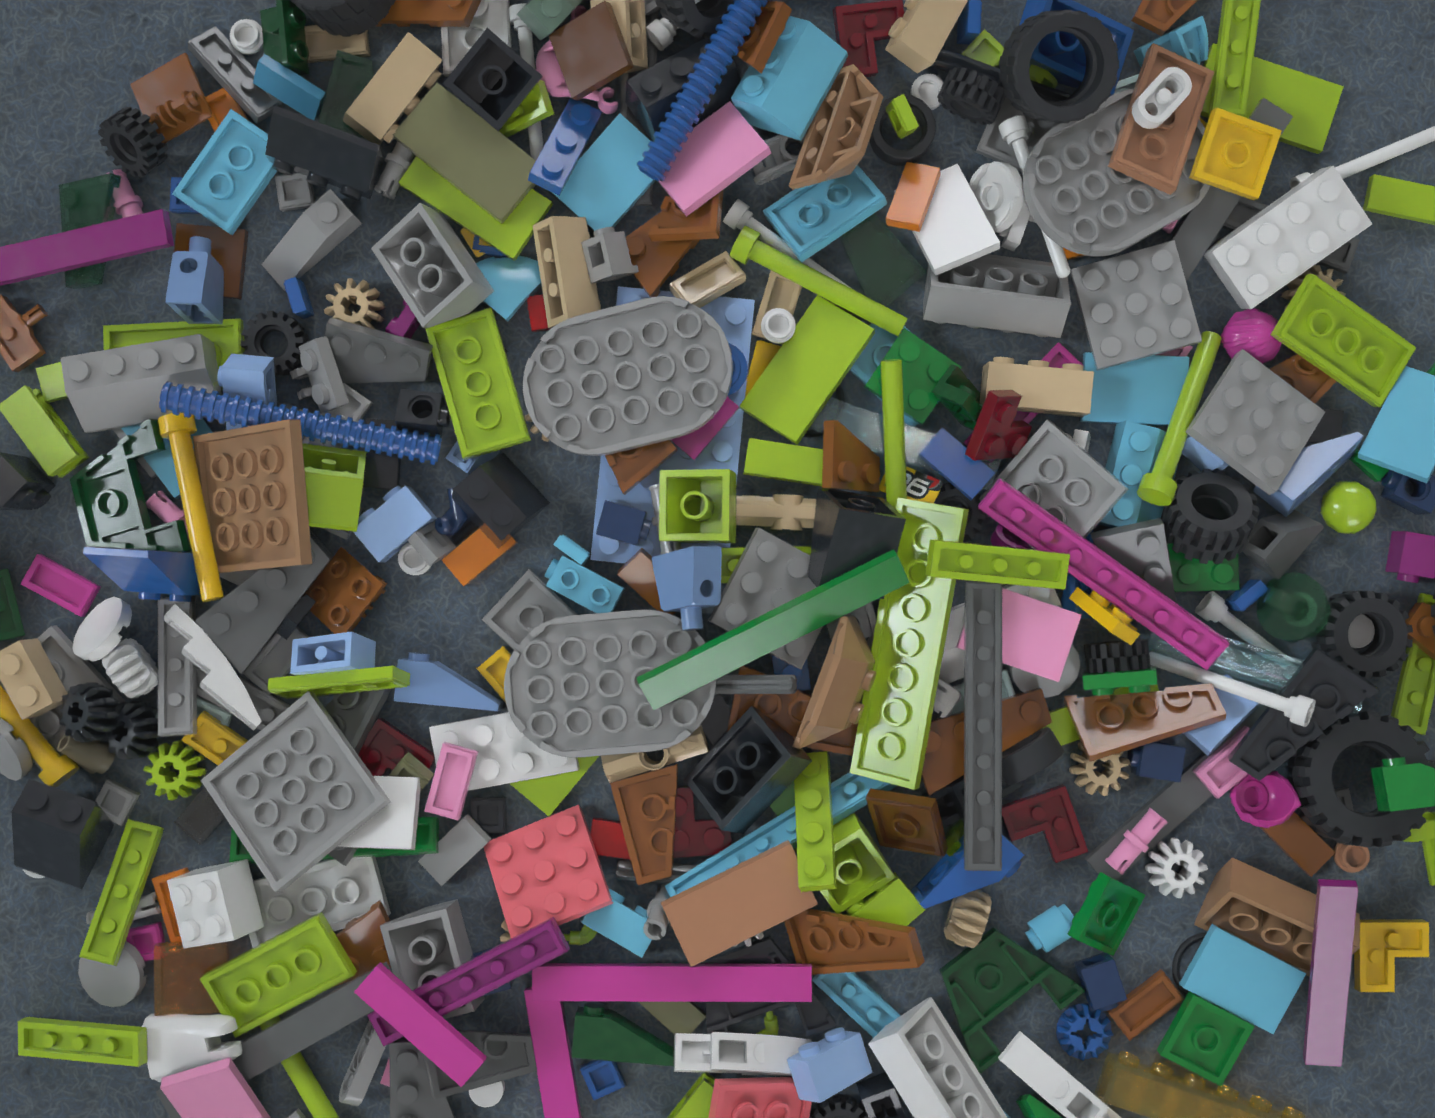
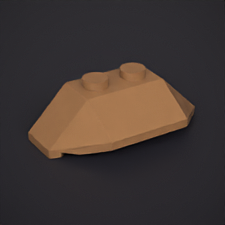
[789,64,883,190]
[792,613,876,749]

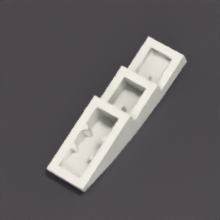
[164,604,262,731]

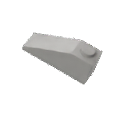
[261,189,362,291]

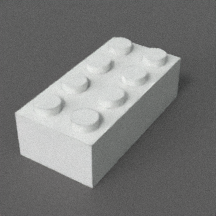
[1204,166,1372,309]

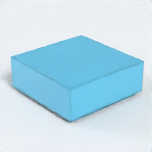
[553,535,591,565]

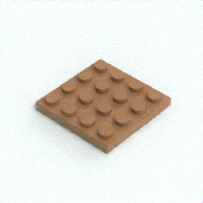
[193,419,312,573]

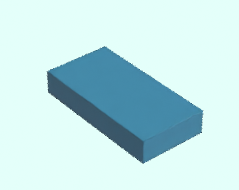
[253,54,326,121]

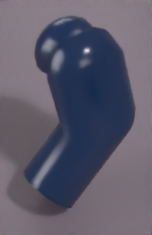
[435,488,468,536]

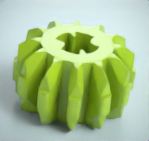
[143,740,207,801]

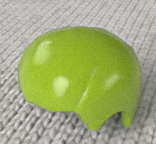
[1320,481,1377,534]

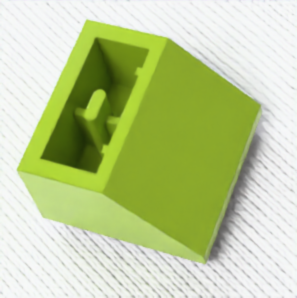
[302,443,366,532]

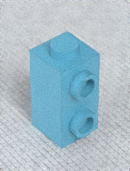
[545,555,625,613]
[580,888,652,958]

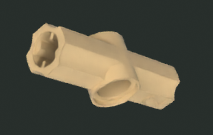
[736,494,816,531]
[601,725,709,783]

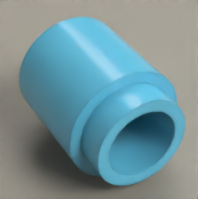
[1025,904,1074,953]

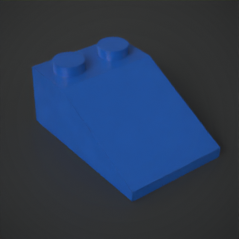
[1019,0,1134,97]
[83,547,201,602]
[911,834,1024,909]

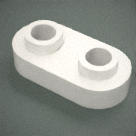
[1132,67,1192,129]

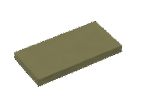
[392,82,536,224]

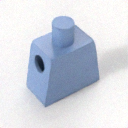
[165,236,224,324]
[652,546,722,631]

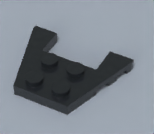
[705,936,836,1037]

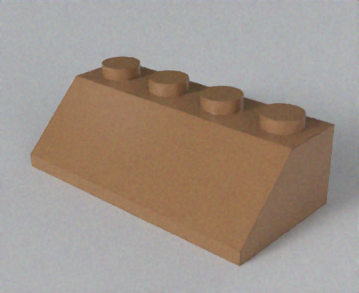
[1194,858,1360,977]

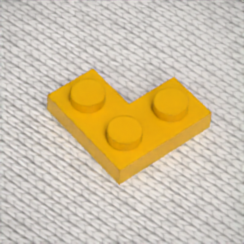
[1069,587,1140,645]
[1354,919,1429,992]

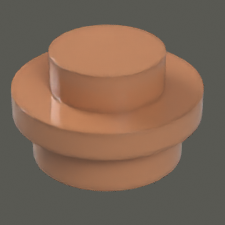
[1333,843,1370,873]

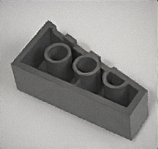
[195,530,334,674]

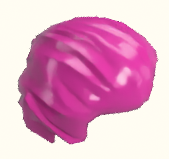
[1221,308,1282,364]
[1229,771,1301,828]

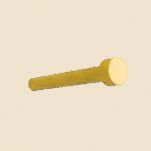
[158,413,224,602]
[0,685,80,788]

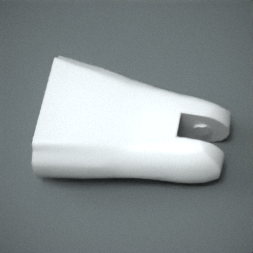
[141,1013,242,1082]

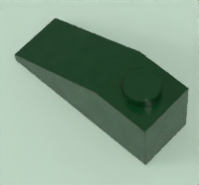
[572,1002,674,1066]

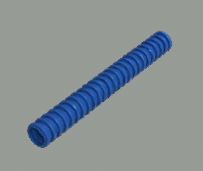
[636,0,768,181]
[159,381,442,465]

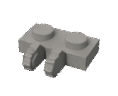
[290,336,349,413]

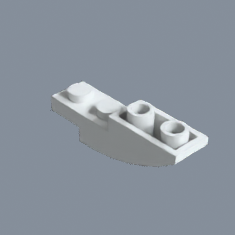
[998,1031,1122,1118]
[674,1032,811,1076]

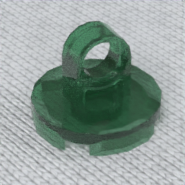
[1256,572,1331,643]

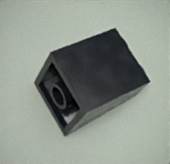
[808,487,906,599]
[11,779,114,889]

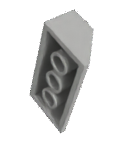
[923,254,1071,338]
[61,334,222,433]

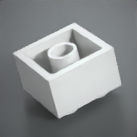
[167,859,264,948]

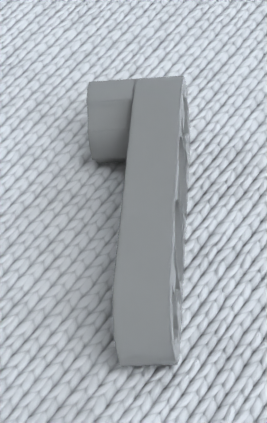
[339,1020,386,1107]

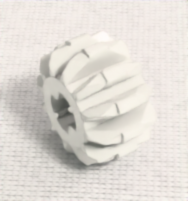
[102,638,158,699]
[1145,837,1208,898]

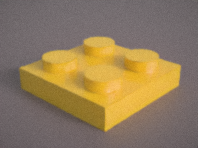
[1189,108,1282,200]

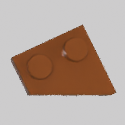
[822,420,880,492]

